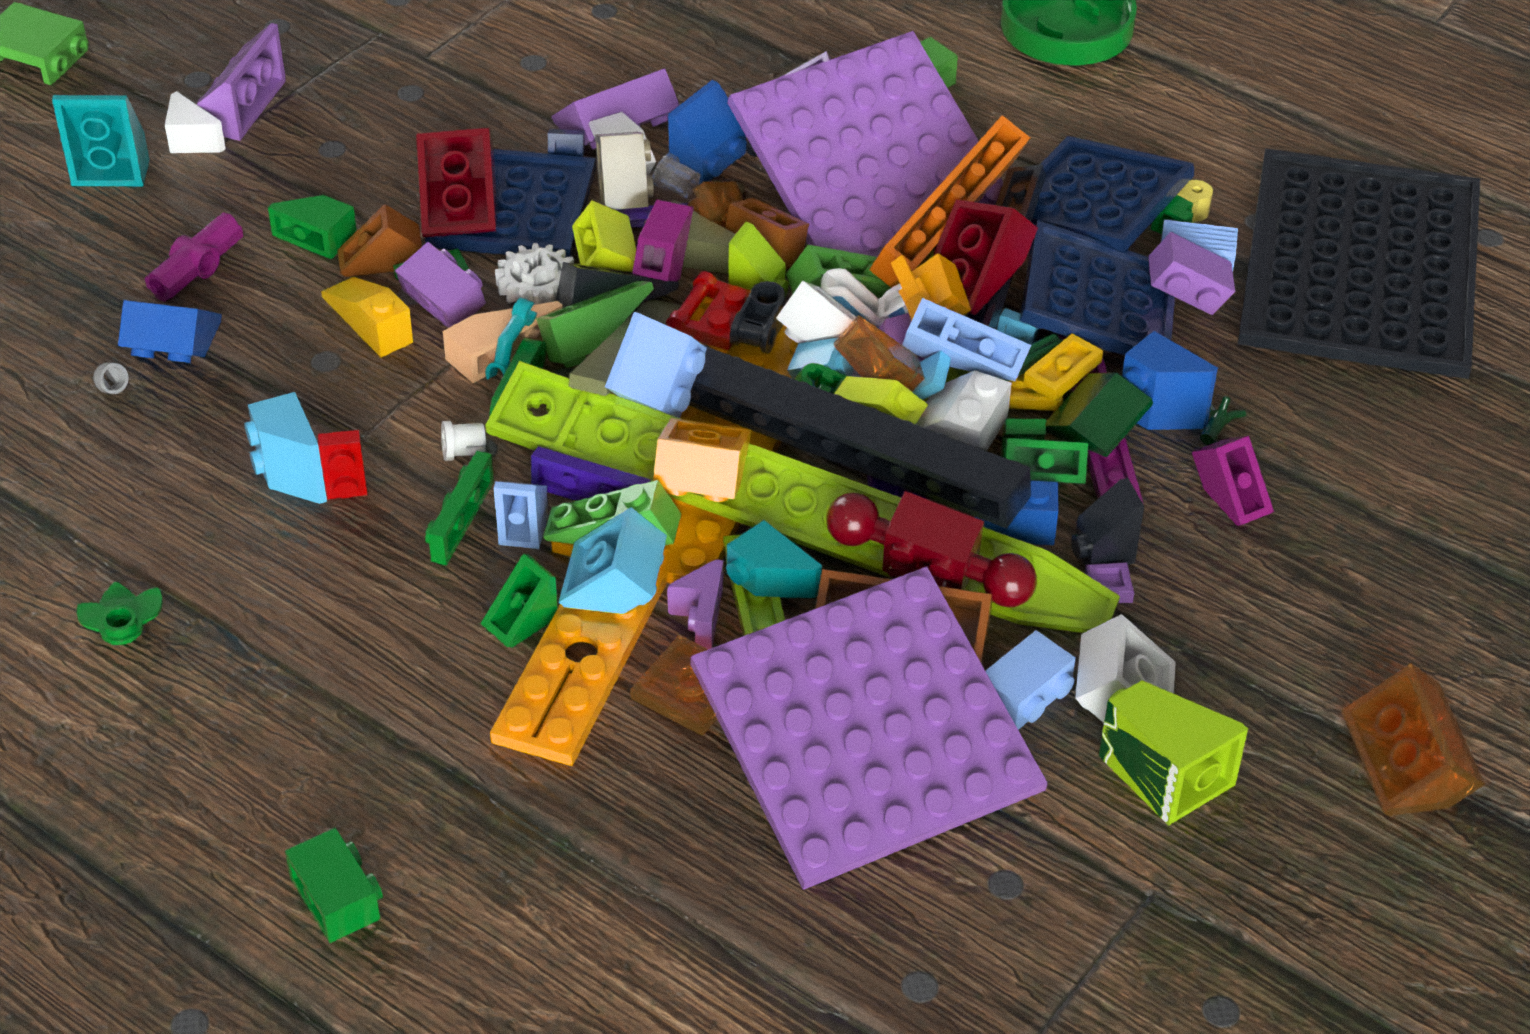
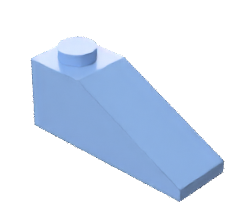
[901,298,1031,381]

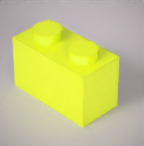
[572,200,636,272]

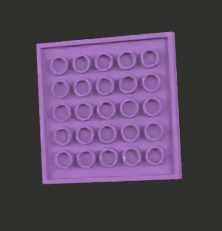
[727,31,1003,257]
[690,567,1048,890]

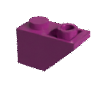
[632,199,694,282]

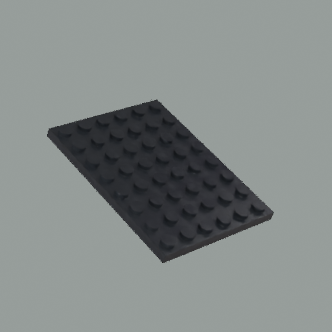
[1238,148,1480,379]

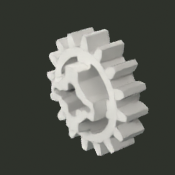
[495,243,574,305]

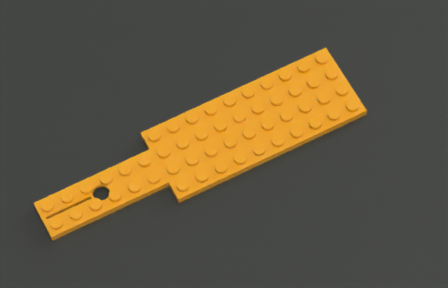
[490,297,806,766]

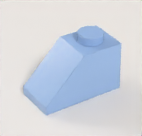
[494,481,548,549]

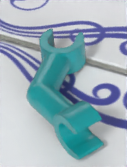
[485,297,537,380]

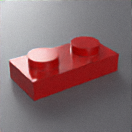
[318,430,368,499]

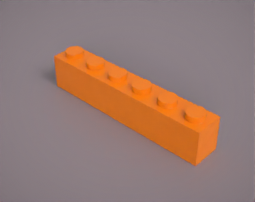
[869,115,1030,288]

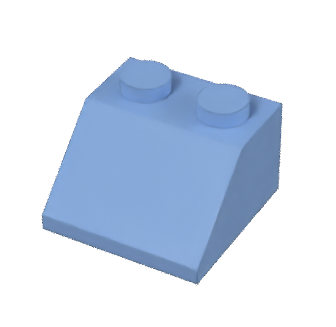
[605,312,707,418]

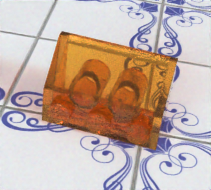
[1341,663,1485,816]

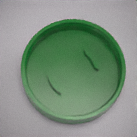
[1001,0,1137,65]

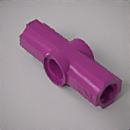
[145,212,244,302]

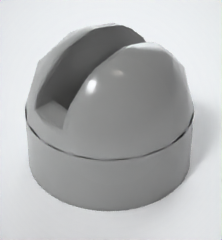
[93,362,128,394]

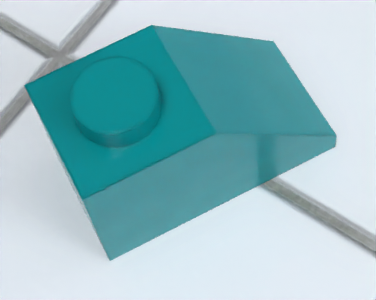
[726,520,822,598]

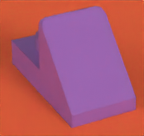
[667,560,723,650]

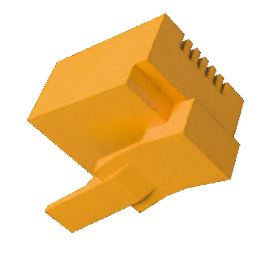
[891,253,971,321]

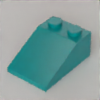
[52,95,150,187]

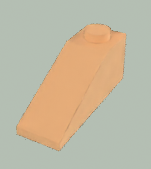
[443,301,563,383]

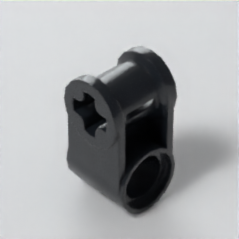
[730,281,785,354]

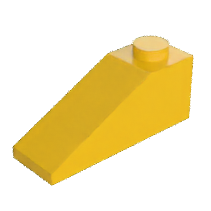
[321,277,413,358]

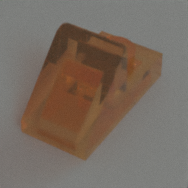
[687,182,745,227]

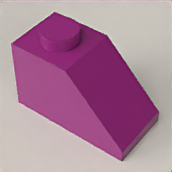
[1192,436,1274,526]

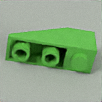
[543,480,681,545]

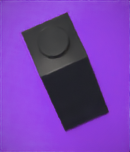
[1071,478,1144,567]

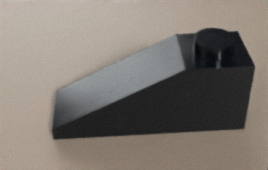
[556,262,679,308]

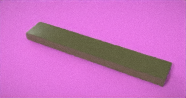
[569,299,681,396]

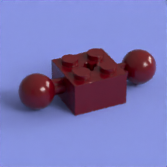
[826,491,1037,608]

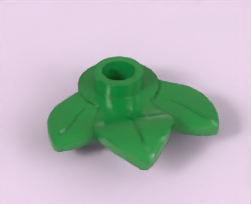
[77,582,163,645]

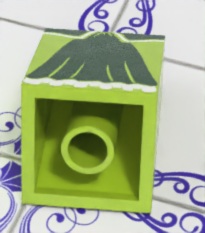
[1099,680,1248,826]

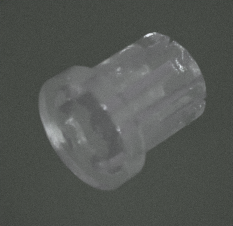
[652,153,700,198]

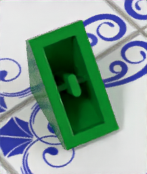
[480,553,558,648]

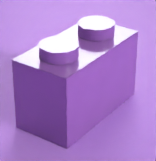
[1148,232,1235,315]
[395,242,486,328]

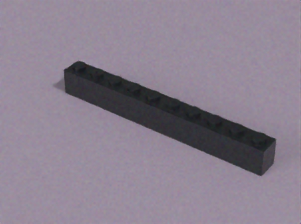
[688,345,1031,529]

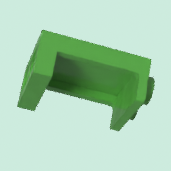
[0,2,88,85]

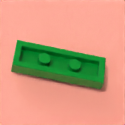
[425,450,494,566]

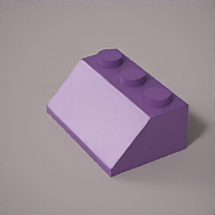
[197,23,286,141]
[551,68,680,150]

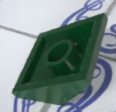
[1046,373,1153,457]

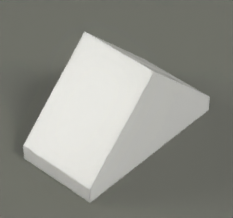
[165,91,226,153]

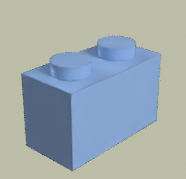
[986,630,1075,730]

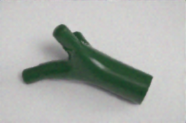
[1200,396,1246,445]

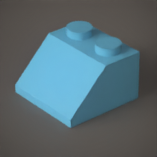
[244,392,327,504]
[558,507,667,614]

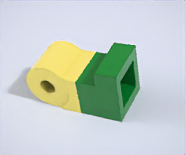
[1151,180,1213,235]

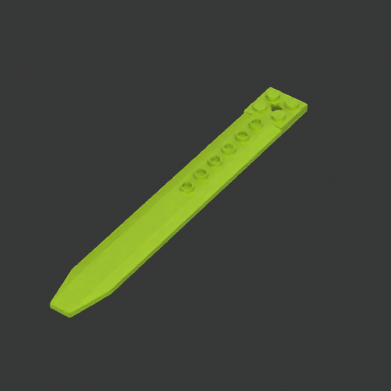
[485,361,1120,633]

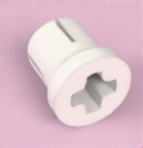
[441,421,486,461]

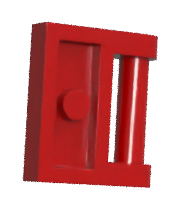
[666,271,751,351]

